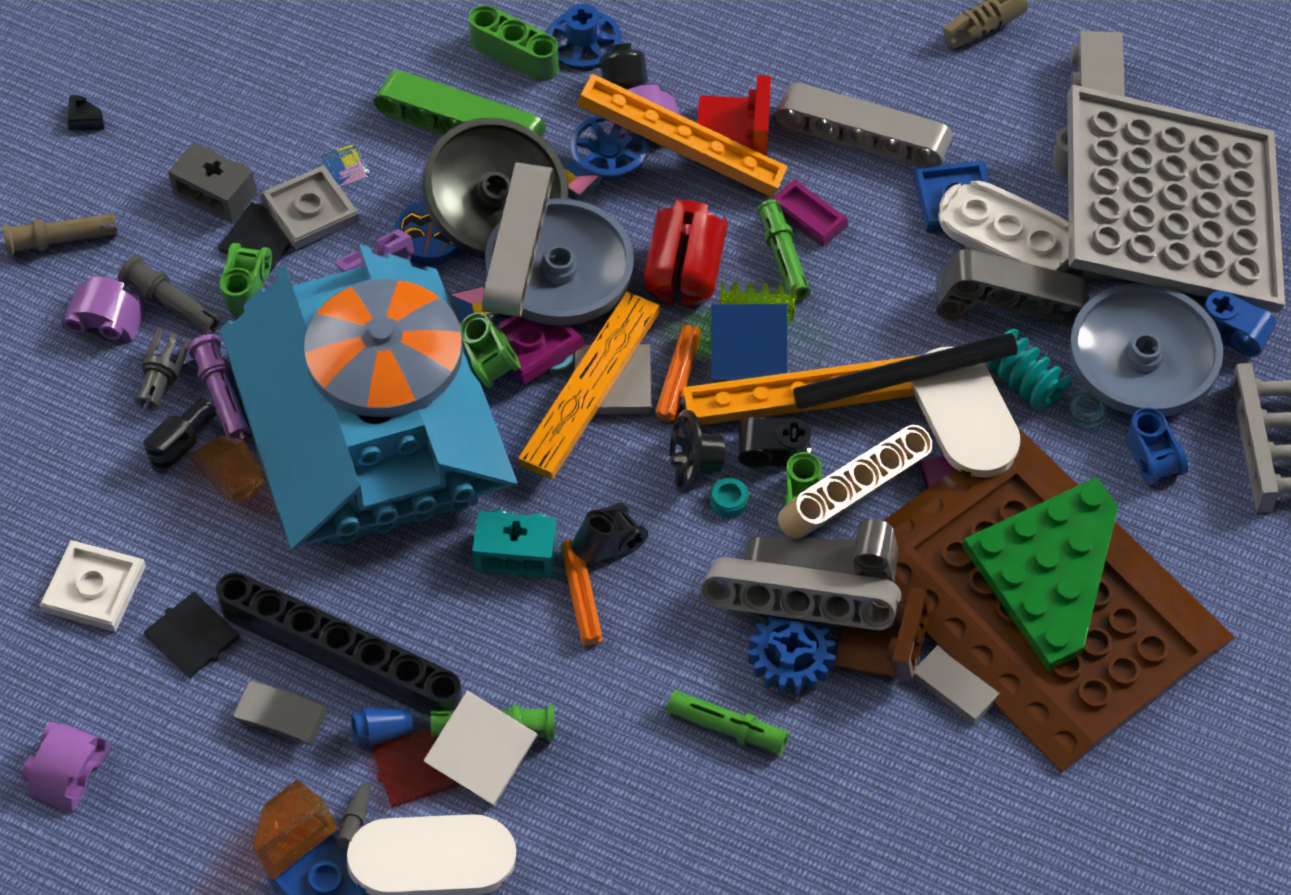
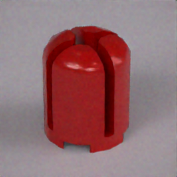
[643,200,728,307]

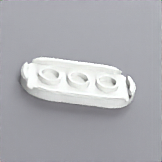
[938,181,1070,272]
[912,347,1020,478]
[347,815,516,895]

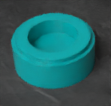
[710,478,749,518]

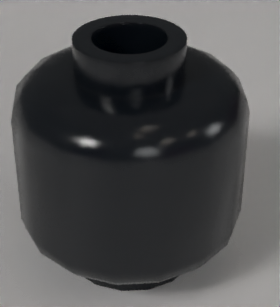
[600,43,648,90]

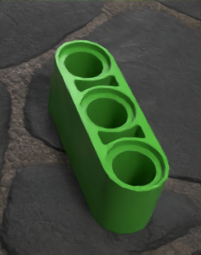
[468,5,559,80]

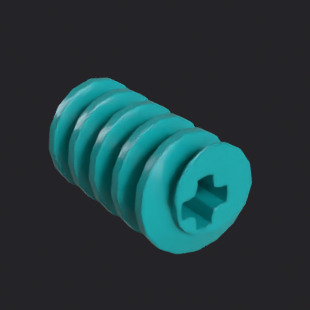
[987,329,1072,410]

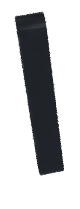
[216,572,463,717]

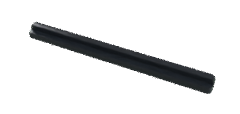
[793,333,1018,409]

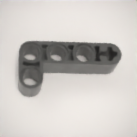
[936,249,1088,325]
[744,519,899,589]

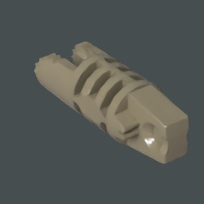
[943,0,1029,49]

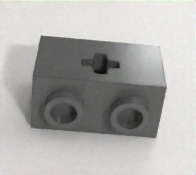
[168,142,257,223]

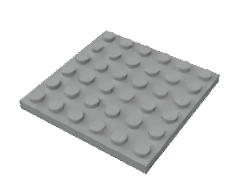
[1067,84,1285,313]

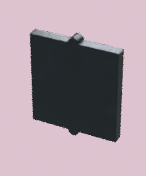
[218,202,291,273]
[143,592,240,679]

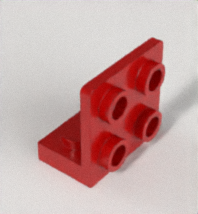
[697,75,771,156]

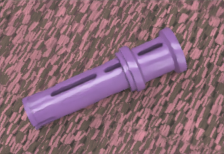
[187,334,251,443]

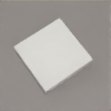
[40,540,146,632]
[424,690,538,805]

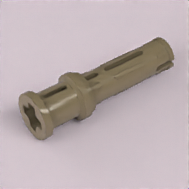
[3,212,118,257]

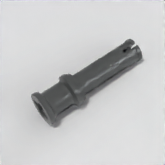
[118,255,222,335]

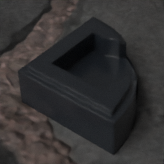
[67,95,105,130]

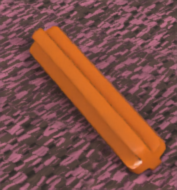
[655,324,701,423]
[561,539,602,647]

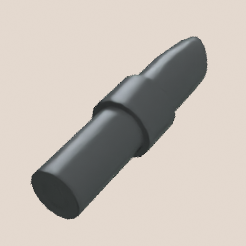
[336,783,371,850]

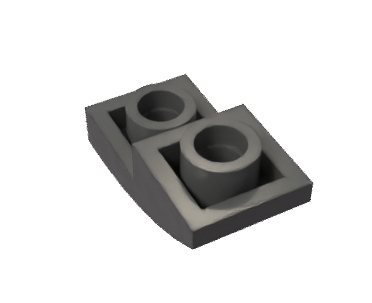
[232,681,328,746]

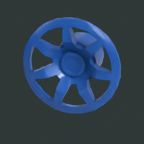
[547,4,622,68]
[570,115,649,180]

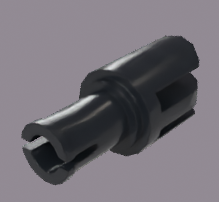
[143,397,217,473]

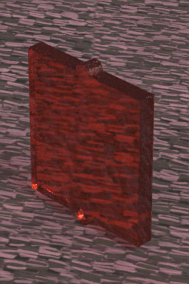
[371,728,460,808]

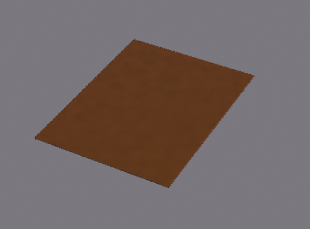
[883,425,1235,773]

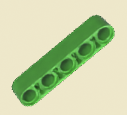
[373,70,547,138]

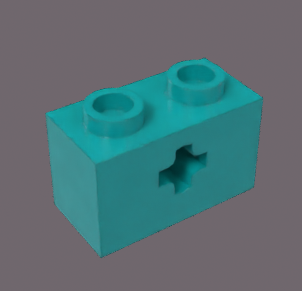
[472,510,558,578]

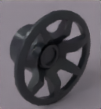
[669,410,725,494]

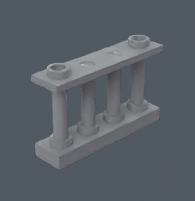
[1230,363,1291,514]

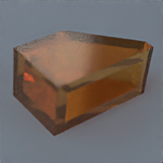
[189,435,267,502]
[252,779,338,880]

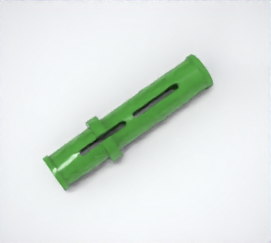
[757,199,811,302]
[666,689,790,756]

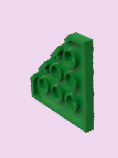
[962,477,1118,671]

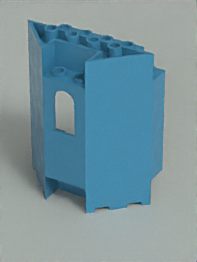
[220,244,518,550]

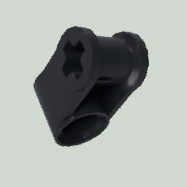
[738,417,812,468]
[571,503,649,563]

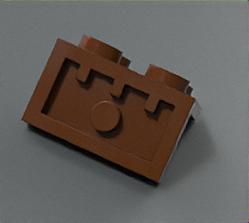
[834,587,930,682]

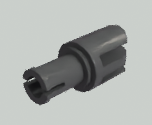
[135,326,192,411]

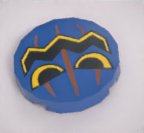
[395,200,462,265]

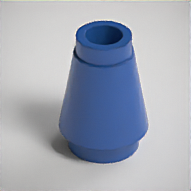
[351,708,413,748]

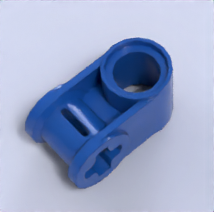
[1205,291,1277,357]
[1126,407,1188,485]

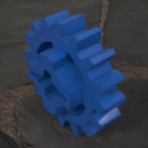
[748,615,836,695]

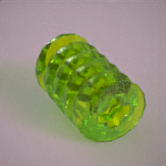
[720,280,796,330]

